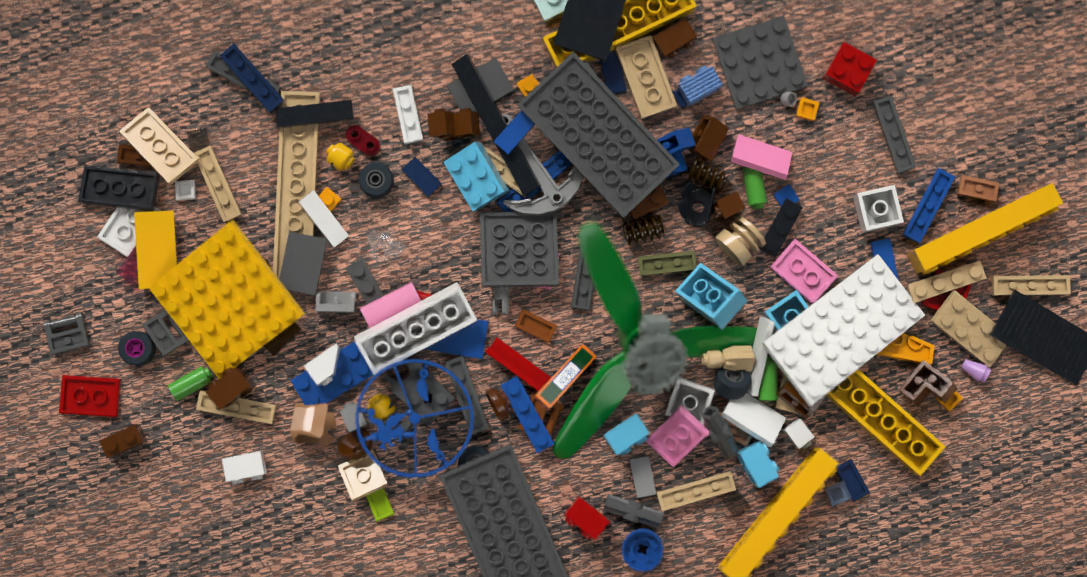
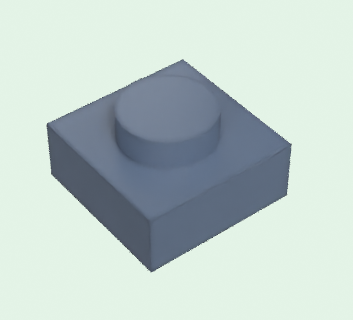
[825,481,852,506]

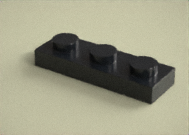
[759,198,803,258]

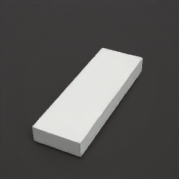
[393,85,423,145]
[298,190,349,248]

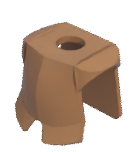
[290,403,336,447]

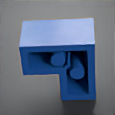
[656,128,696,178]

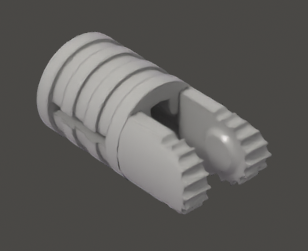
[492,287,510,315]

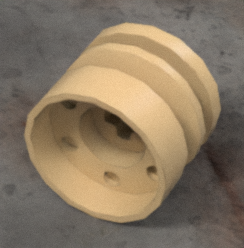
[714,215,766,266]

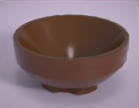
[485,388,512,422]
[338,429,372,460]

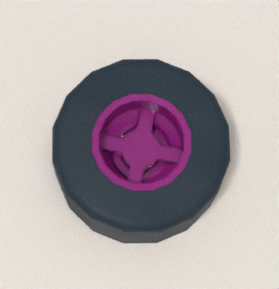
[118,331,156,366]

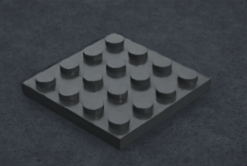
[712,15,808,110]
[480,212,559,288]

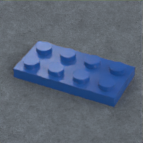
[290,341,373,405]

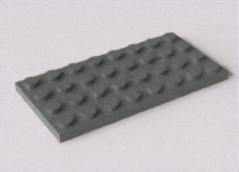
[517,52,680,218]
[439,444,568,577]

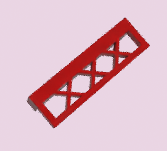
[485,337,552,392]

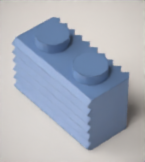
[678,66,723,106]

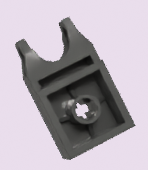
[384,357,456,426]

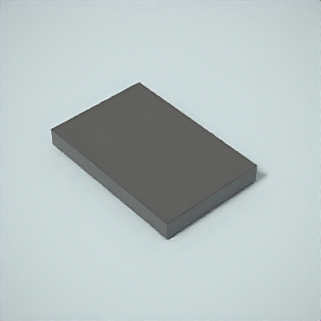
[446,57,515,112]
[279,231,328,296]

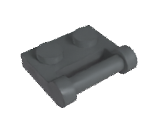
[142,310,189,357]
[44,312,90,355]

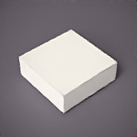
[175,180,196,201]

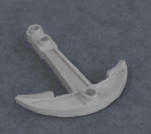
[502,114,584,216]

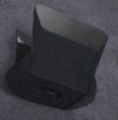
[678,182,715,227]

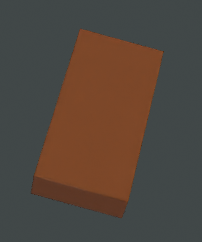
[515,309,557,343]

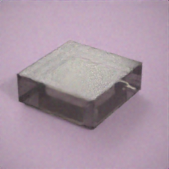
[187,127,210,151]
[722,489,749,516]

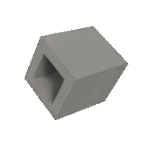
[340,401,368,432]

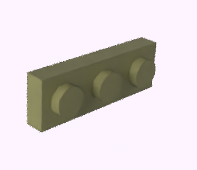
[638,251,697,276]

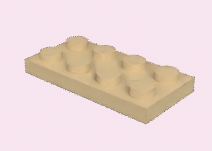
[615,35,677,119]
[119,107,199,185]
[930,291,1006,368]

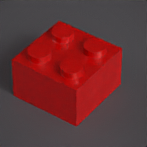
[822,42,877,97]
[564,495,610,540]

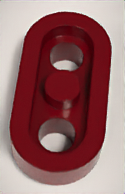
[346,125,380,156]

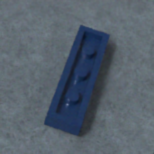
[220,44,285,113]

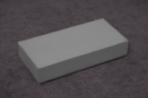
[629,456,656,498]

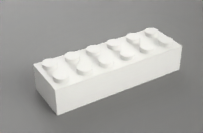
[354,282,477,375]

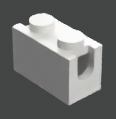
[222,451,267,485]

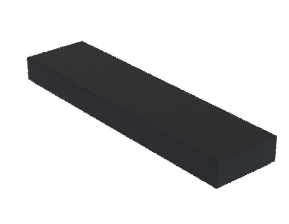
[275,100,354,128]

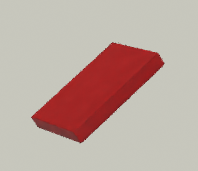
[59,375,121,417]

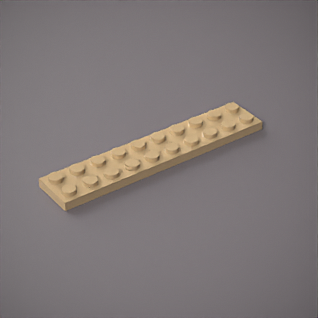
[273,91,320,279]

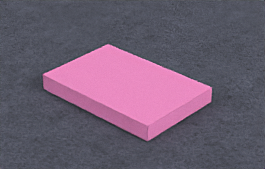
[731,134,792,180]
[770,239,838,304]
[360,282,421,328]
[645,405,710,468]

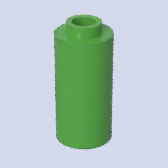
[742,167,767,209]
[759,358,778,401]
[168,366,213,401]

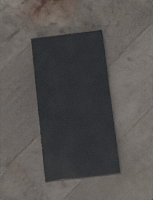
[78,165,160,211]

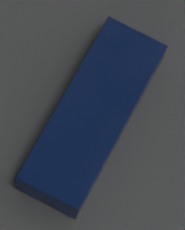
[600,50,627,94]

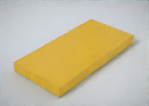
[134,210,177,289]

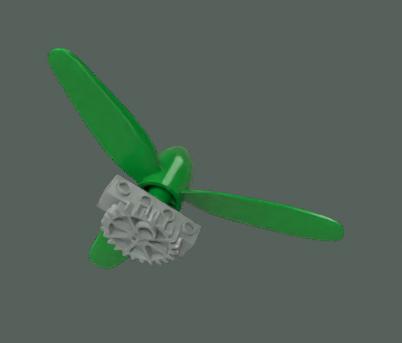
[553,222,775,459]

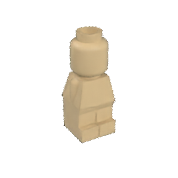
[701,345,755,372]

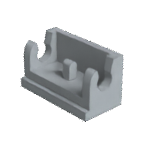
[315,291,356,313]

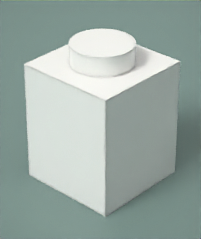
[783,419,814,450]

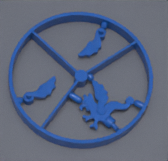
[356,359,474,477]

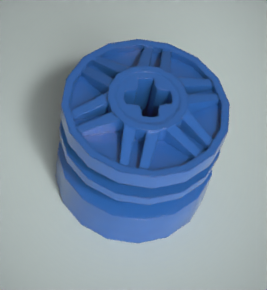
[622,528,663,571]

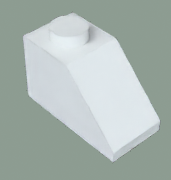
[304,344,340,386]

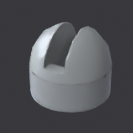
[780,92,797,107]

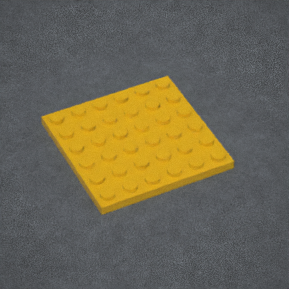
[149,220,305,380]

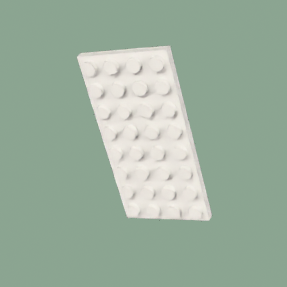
[761,254,925,406]

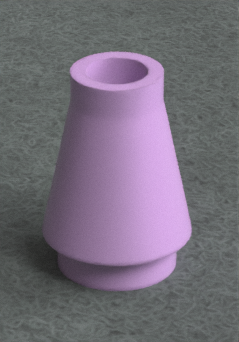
[960,359,991,383]

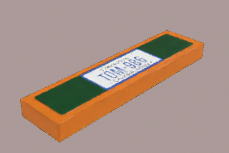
[534,344,597,410]

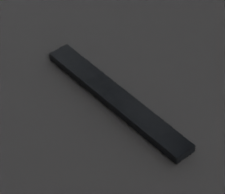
[451,54,541,196]

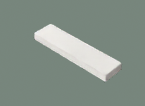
[747,317,775,397]

